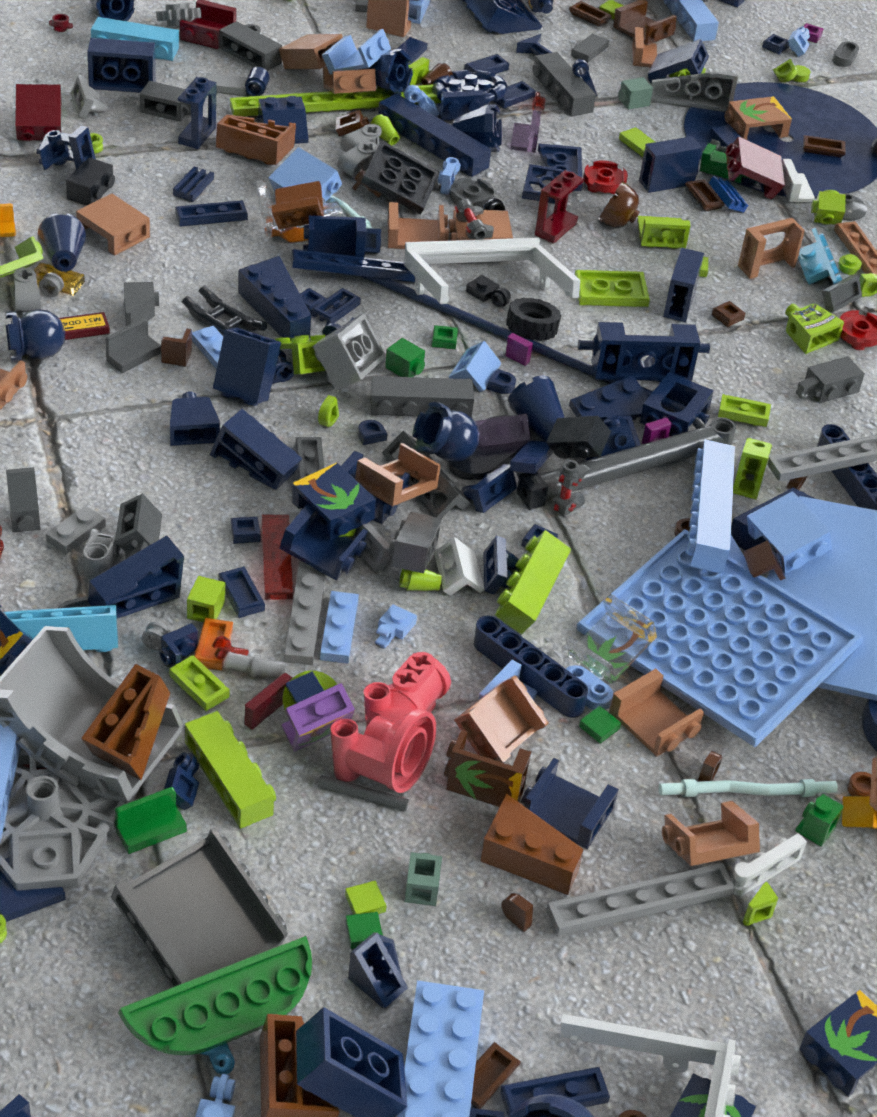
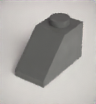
[124,282,159,327]
[6,467,41,532]

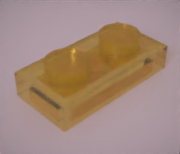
[34,262,85,295]

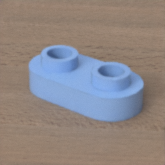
[566,665,613,710]

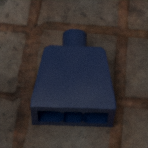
[170,391,220,446]

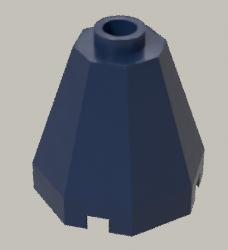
[358,49,413,96]
[451,104,502,152]

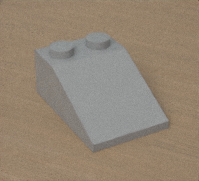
[313,313,386,391]

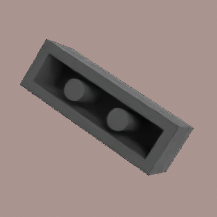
[219,21,282,71]
[388,512,442,573]

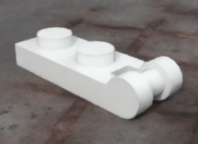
[731,833,807,896]

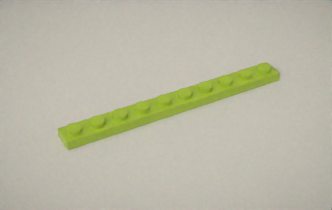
[230,85,441,117]

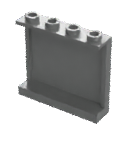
[111,827,288,988]

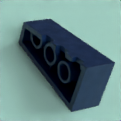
[238,256,311,341]

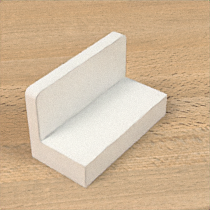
[782,159,815,202]
[434,537,484,596]

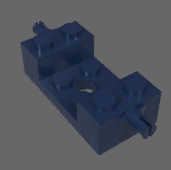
[577,322,710,381]

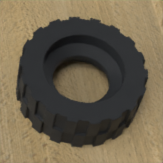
[506,297,561,341]

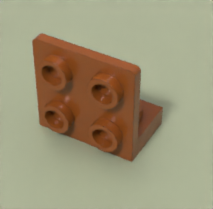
[271,181,324,229]

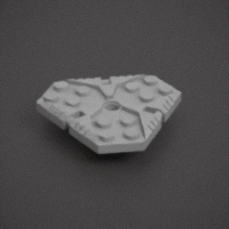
[0,750,140,891]

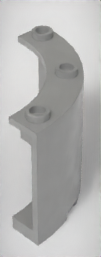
[0,626,184,802]

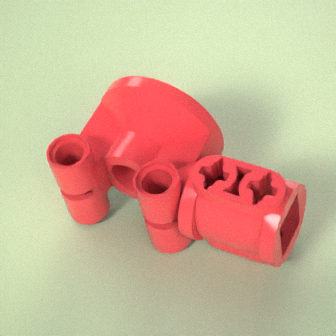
[331,652,451,793]

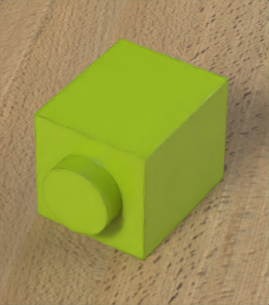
[187,576,225,623]

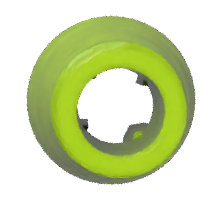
[370,114,400,146]
[399,569,442,591]

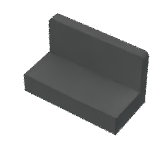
[105,318,161,373]

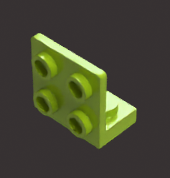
[637,216,691,249]
[275,335,326,374]

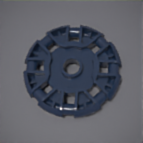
[432,70,508,105]

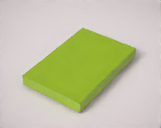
[574,270,650,307]

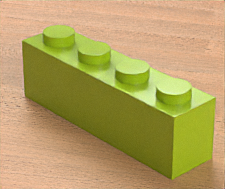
[495,530,571,635]
[185,711,276,829]

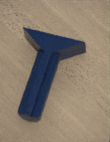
[516,33,553,55]

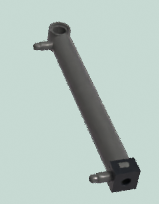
[516,417,736,510]

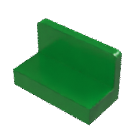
[115,787,187,854]

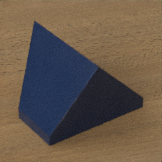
[348,932,408,1008]

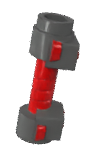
[455,199,494,240]
[554,460,591,515]

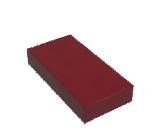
[244,672,293,730]

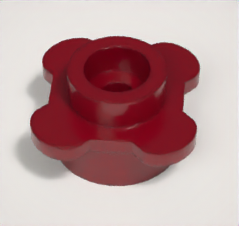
[49,14,73,32]

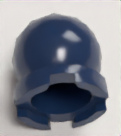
[5,309,66,363]
[412,402,480,462]

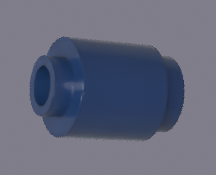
[245,67,270,96]

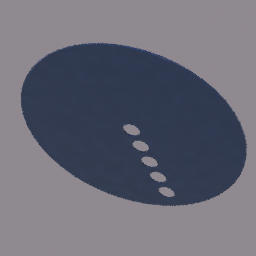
[684,82,877,198]

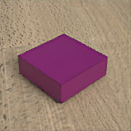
[804,23,824,43]
[505,333,533,366]
[641,418,671,444]

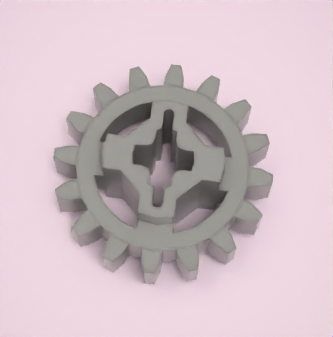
[156,3,201,26]

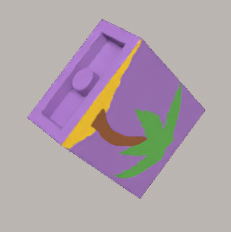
[281,683,355,752]

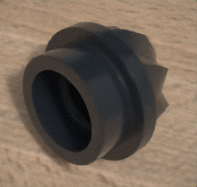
[483,198,505,211]

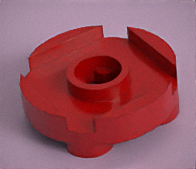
[583,160,628,195]
[840,310,877,350]

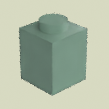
[618,77,653,110]

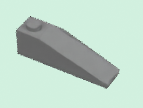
[651,71,738,112]

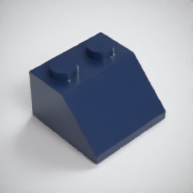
[258,96,309,144]

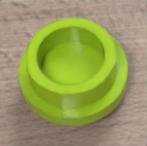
[838,254,862,275]

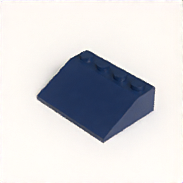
[463,0,542,34]

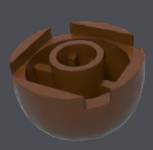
[598,181,640,228]

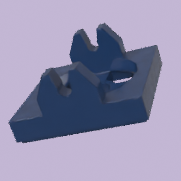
[522,164,573,204]

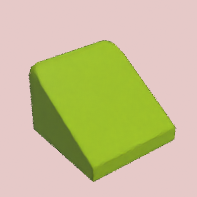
[743,882,778,926]

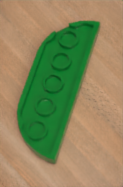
[118,936,312,1055]

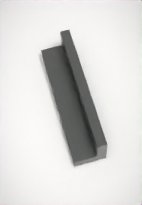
[382,431,472,519]

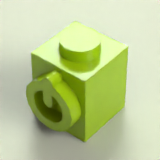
[811,190,846,225]

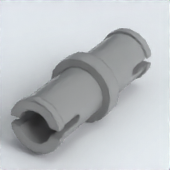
[225,651,286,679]

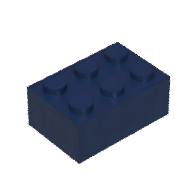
[87,38,156,93]
[296,1007,407,1117]

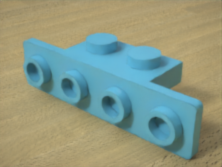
[798,227,842,285]

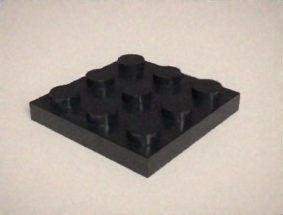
[361,140,440,215]

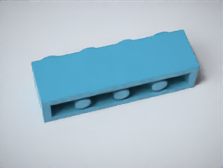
[91,17,179,61]
[4,605,118,652]

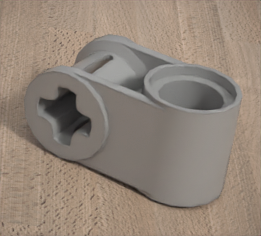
[340,124,382,152]
[337,141,377,178]
[14,268,41,312]
[83,529,121,579]

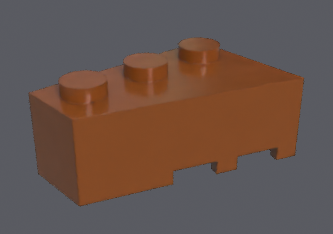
[216,115,296,165]
[81,664,170,780]
[480,794,584,895]
[260,1014,340,1117]

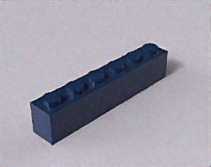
[378,93,491,177]

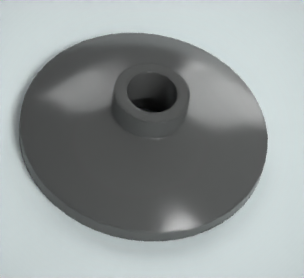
[839,193,867,221]

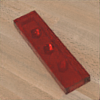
[262,514,293,600]

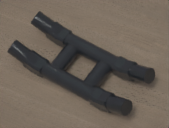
[181,285,268,334]

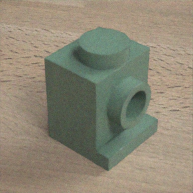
[404,852,442,906]

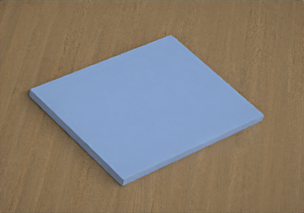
[767,496,877,701]
[577,529,863,747]

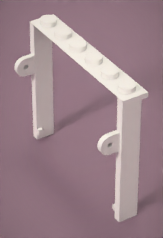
[404,238,580,304]
[560,1014,741,1117]

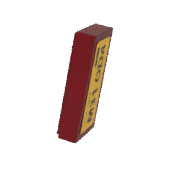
[59,312,110,340]

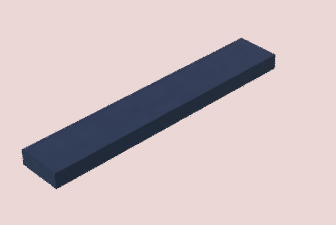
[291,249,431,282]

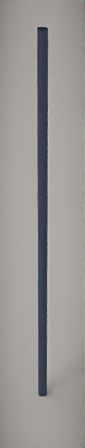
[357,275,709,425]

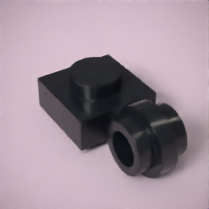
[466,275,511,307]

